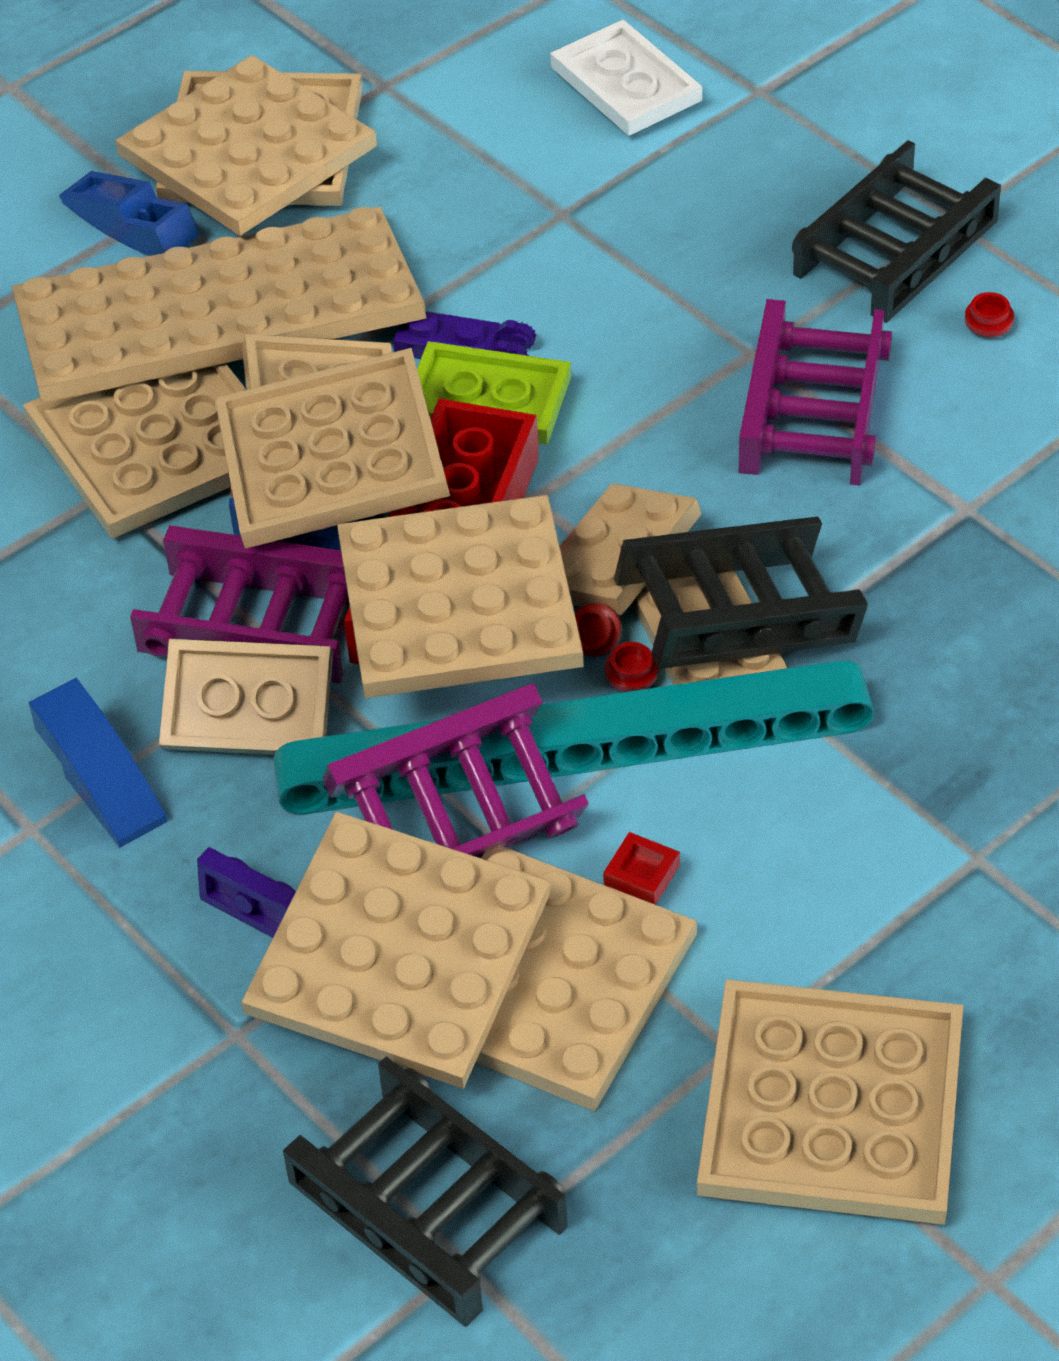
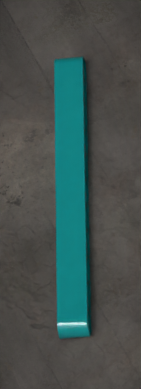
[274,660,875,815]

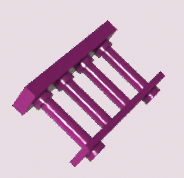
[738,299,892,486]
[130,525,349,684]
[322,683,589,858]

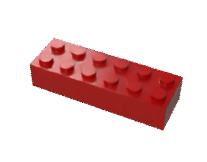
[344,398,539,665]

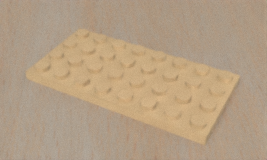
[12,206,426,404]

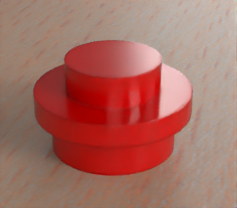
[964,292,1014,337]
[574,603,622,657]
[605,642,659,692]

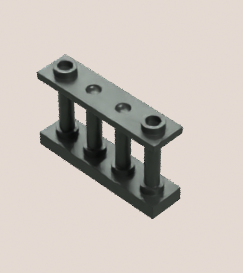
[792,140,1001,323]
[614,516,868,669]
[283,1056,568,1327]

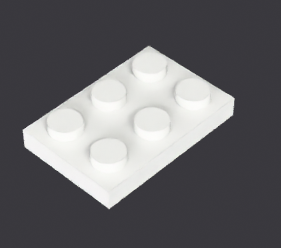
[550,19,702,136]

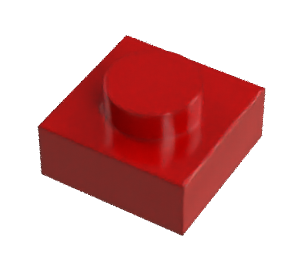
[603,832,680,905]

